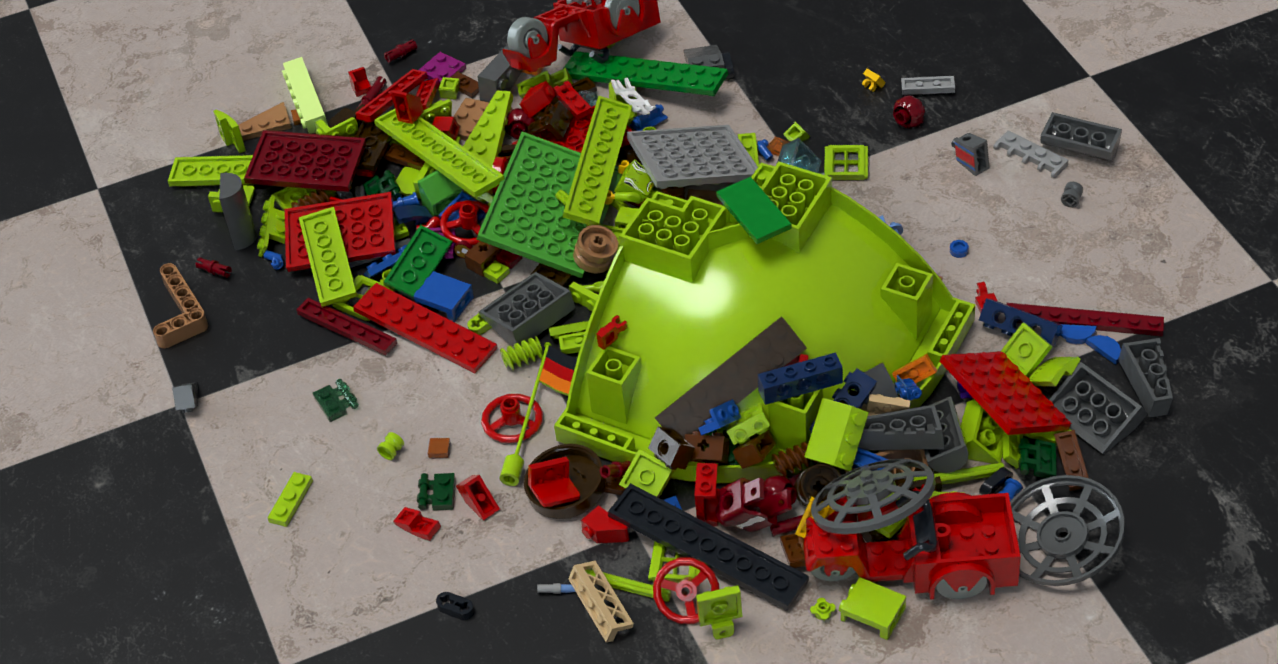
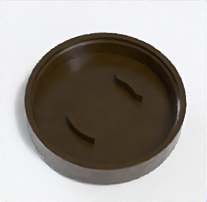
[524,444,606,519]

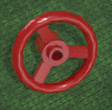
[440,200,489,246]
[481,394,543,443]
[653,557,719,624]

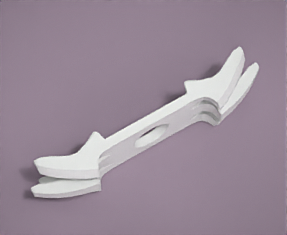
[611,78,656,115]

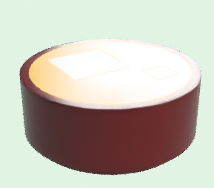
[454,240,473,258]

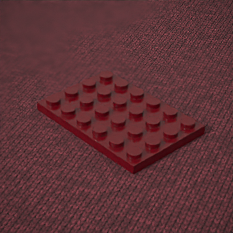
[244,130,366,192]

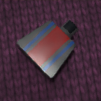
[951,133,990,176]

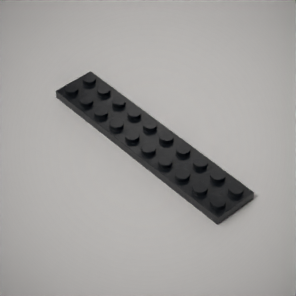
[608,483,809,611]

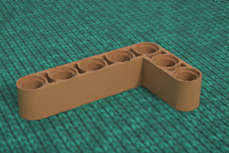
[153,263,208,348]

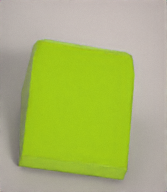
[439,77,460,99]
[783,122,811,145]

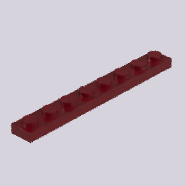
[1005,303,1164,336]

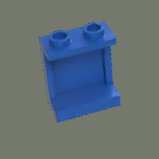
[414,271,474,322]

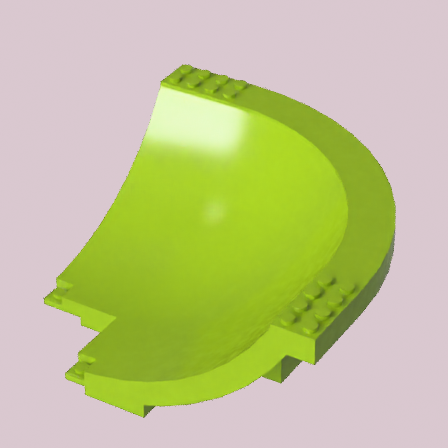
[554,161,976,483]

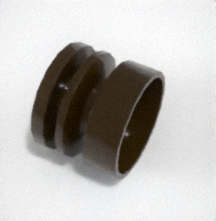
[794,464,844,507]

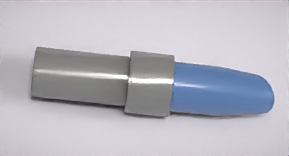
[537,583,576,594]

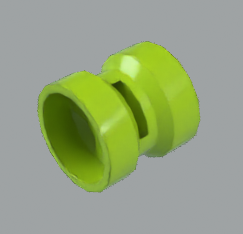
[377,432,404,460]

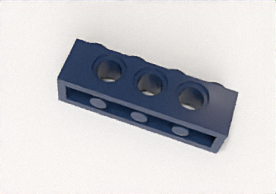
[979,298,1063,347]
[757,352,843,405]
[809,368,877,437]

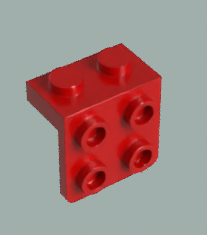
[528,457,580,507]

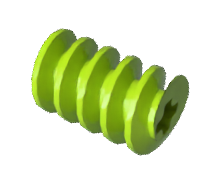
[500,336,543,370]

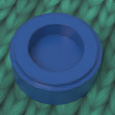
[950,240,969,258]

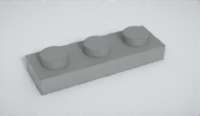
[901,76,955,95]

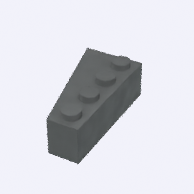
[478,44,523,103]
[1118,338,1173,417]
[858,405,944,450]

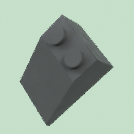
[683,45,725,68]

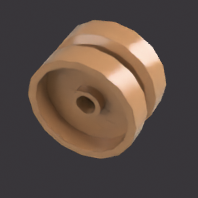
[573,225,618,274]

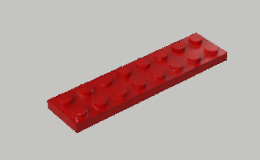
[353,283,497,374]

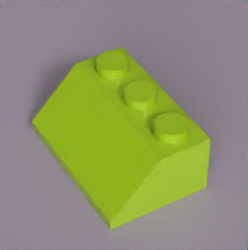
[804,398,869,471]
[961,399,1003,464]

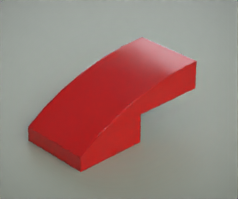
[393,507,441,541]

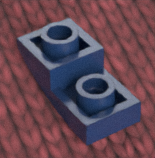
[393,205,432,225]

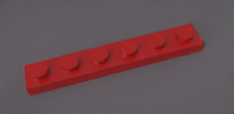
[356,69,427,122]

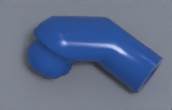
[757,139,773,161]
[264,250,284,270]

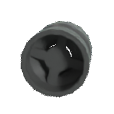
[1061,181,1083,207]

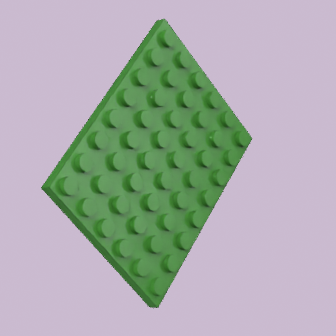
[476,131,621,278]

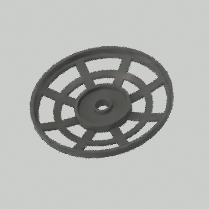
[811,459,936,534]
[1010,475,1125,586]

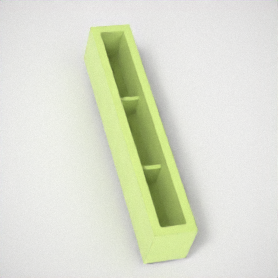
[282,57,328,134]

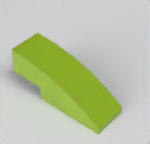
[517,68,573,98]

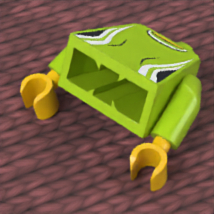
[605,159,656,205]

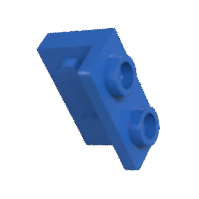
[698,399,741,435]

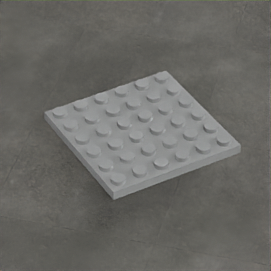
[627,125,758,189]

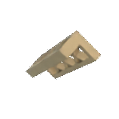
[568,561,634,643]

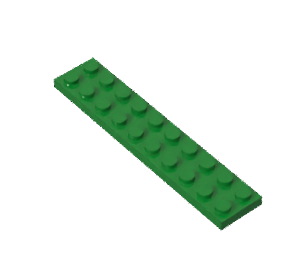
[563,51,728,96]

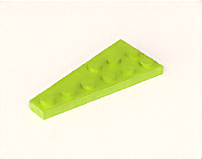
[463,90,514,167]

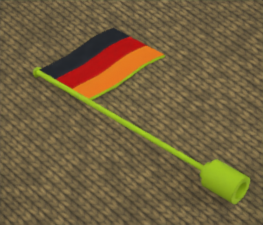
[499,342,577,486]

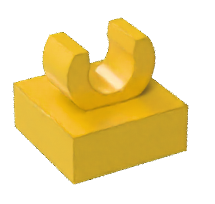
[862,69,886,92]

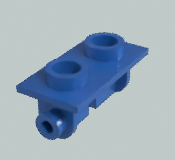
[630,104,668,131]
[894,375,922,400]

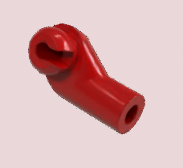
[416,216,441,230]

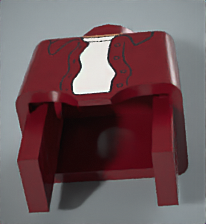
[716,478,792,532]

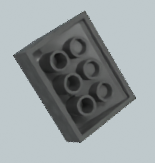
[478,272,575,346]
[1049,362,1148,455]

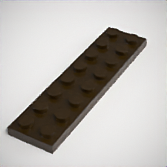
[655,316,807,439]

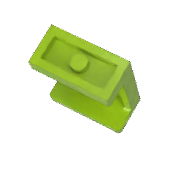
[839,577,906,640]

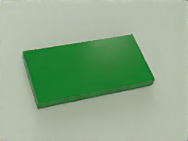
[716,177,792,244]
[384,225,453,301]

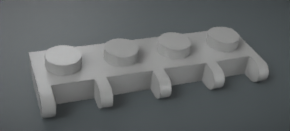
[993,130,1069,178]

